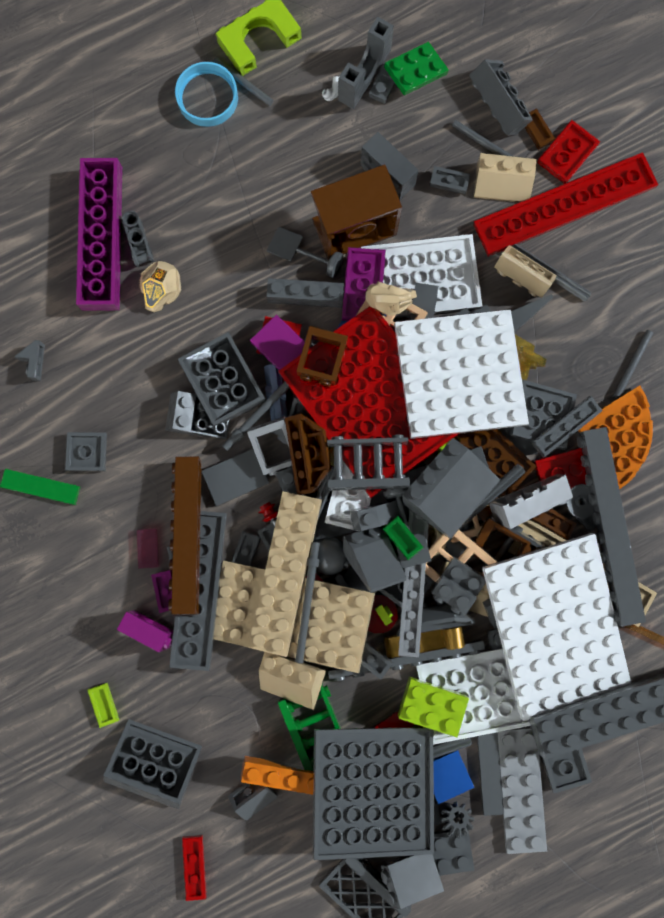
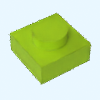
[374,604,393,626]

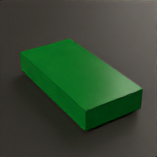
[383,516,424,560]

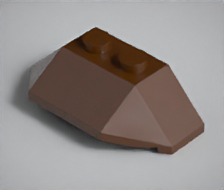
[285,414,331,495]

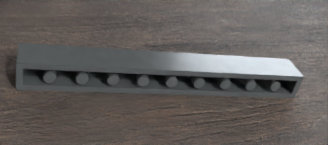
[577,427,646,626]

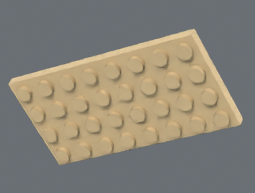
[214,561,375,673]

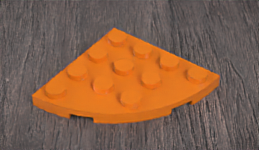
[578,385,653,489]

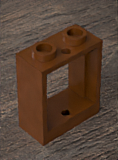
[297,326,348,387]
[472,519,531,562]

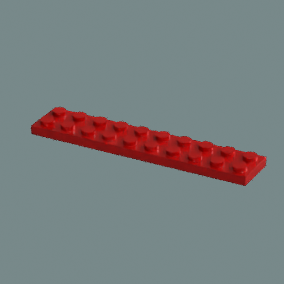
[473,152,659,257]

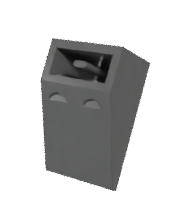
[165,391,229,439]

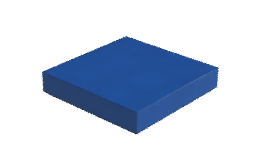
[434,750,475,804]

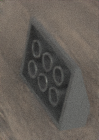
[178,332,266,426]
[402,438,500,540]
[103,719,202,810]

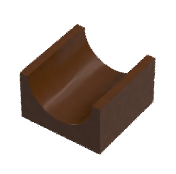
[311,165,402,260]

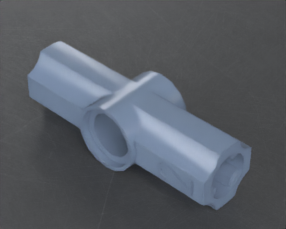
[264,364,288,421]

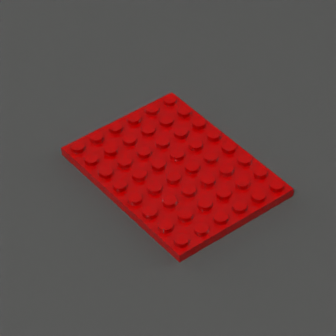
[278,306,460,498]

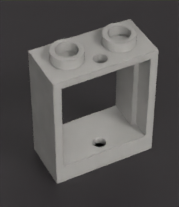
[247,416,292,476]

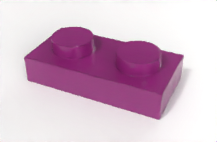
[151,570,172,613]

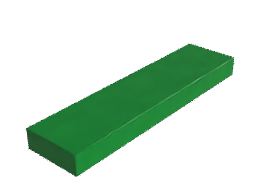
[0,469,81,505]

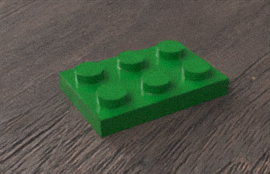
[384,42,449,96]

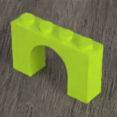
[216,0,302,76]

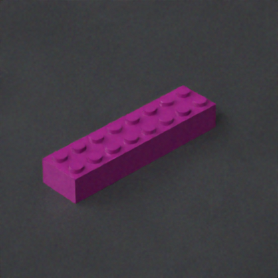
[76,158,123,311]

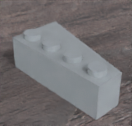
[489,474,573,529]

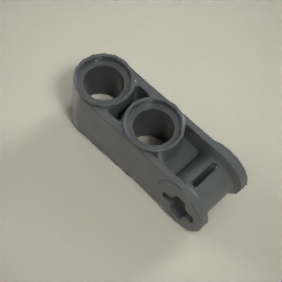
[122,210,154,267]

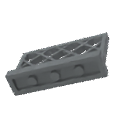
[319,858,411,918]

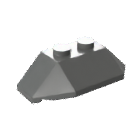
[397,601,476,637]

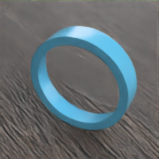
[175,62,238,127]

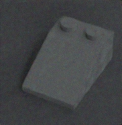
[343,526,407,593]

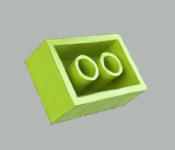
[398,676,469,738]

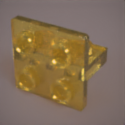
[515,335,547,381]

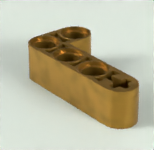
[384,626,465,658]

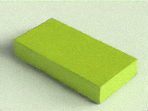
[87,683,120,728]

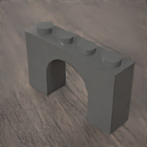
[338,17,394,109]

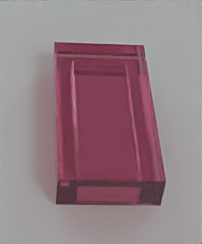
[137,529,159,569]

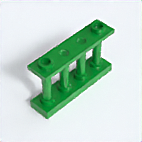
[278,683,341,771]

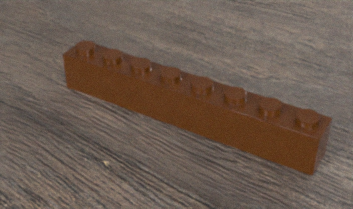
[168,456,202,615]

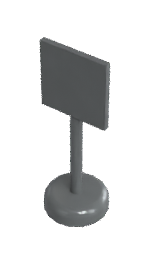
[266,227,344,278]
[383,489,431,569]

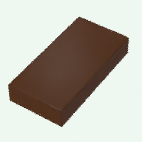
[525,108,555,150]

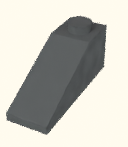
[350,498,409,531]

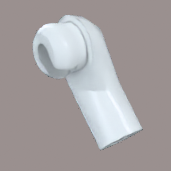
[322,76,339,101]

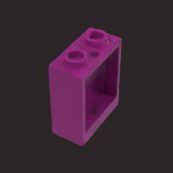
[117,610,173,652]

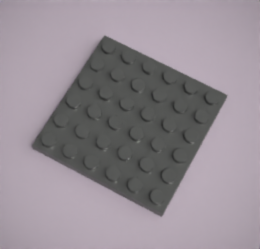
[313,727,434,860]

